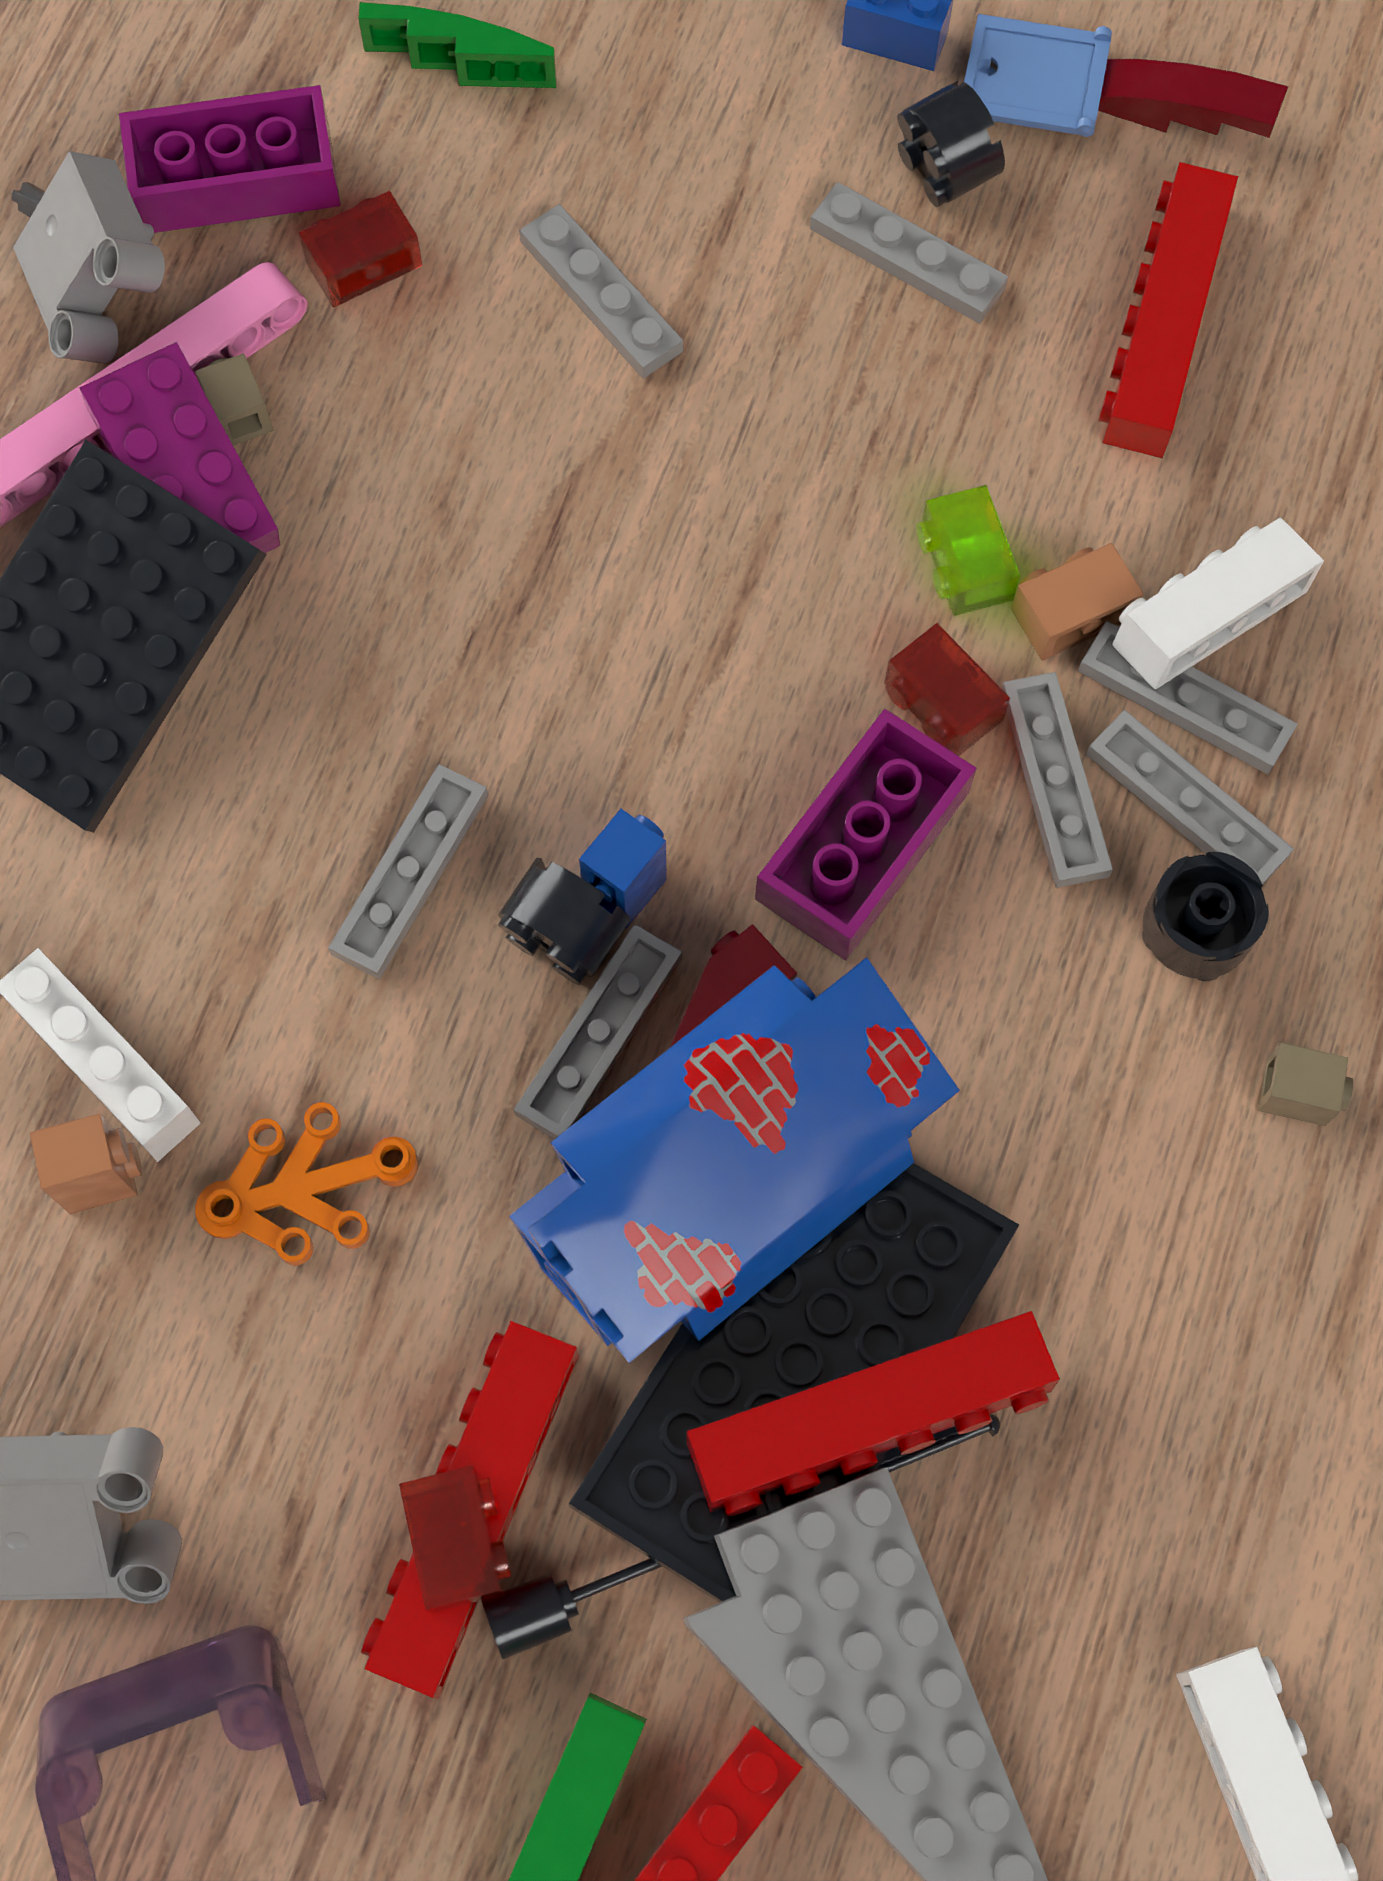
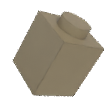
[195,353,274,446]
[1258,1042,1353,1126]

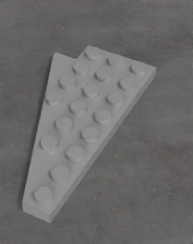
[683,1467,1048,1881]

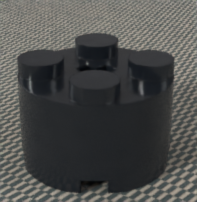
[897,81,1005,207]
[1142,852,1269,981]
[498,858,630,985]

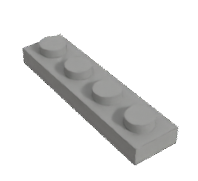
[810,182,1008,324]
[519,204,683,379]
[1078,621,1298,775]
[1001,672,1113,888]
[1086,710,1294,884]
[328,764,488,980]
[514,924,682,1139]

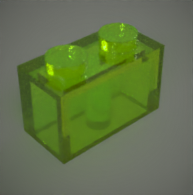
[916,485,1020,616]

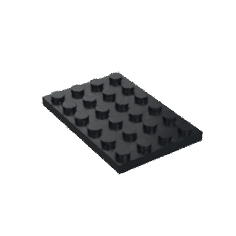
[0,440,267,833]

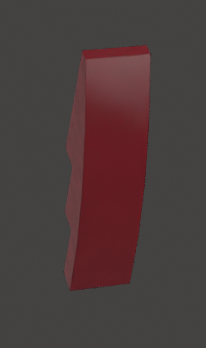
[1098,59,1289,138]

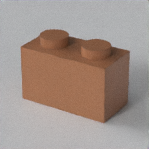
[1011,543,1144,661]
[30,1113,142,1214]

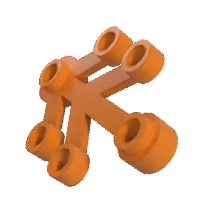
[195,1102,418,1266]

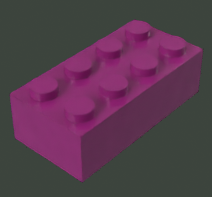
[119,85,341,233]
[79,342,280,553]
[755,708,977,961]

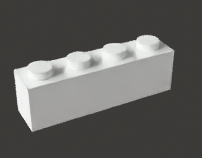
[1112,517,1324,690]
[0,948,201,1162]
[1176,1647,1358,1881]

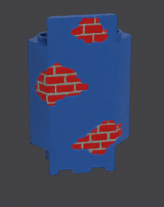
[509,957,960,1363]

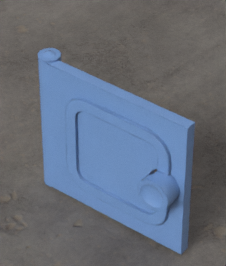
[964,14,1112,137]

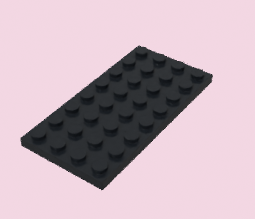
[569,1163,1019,1603]

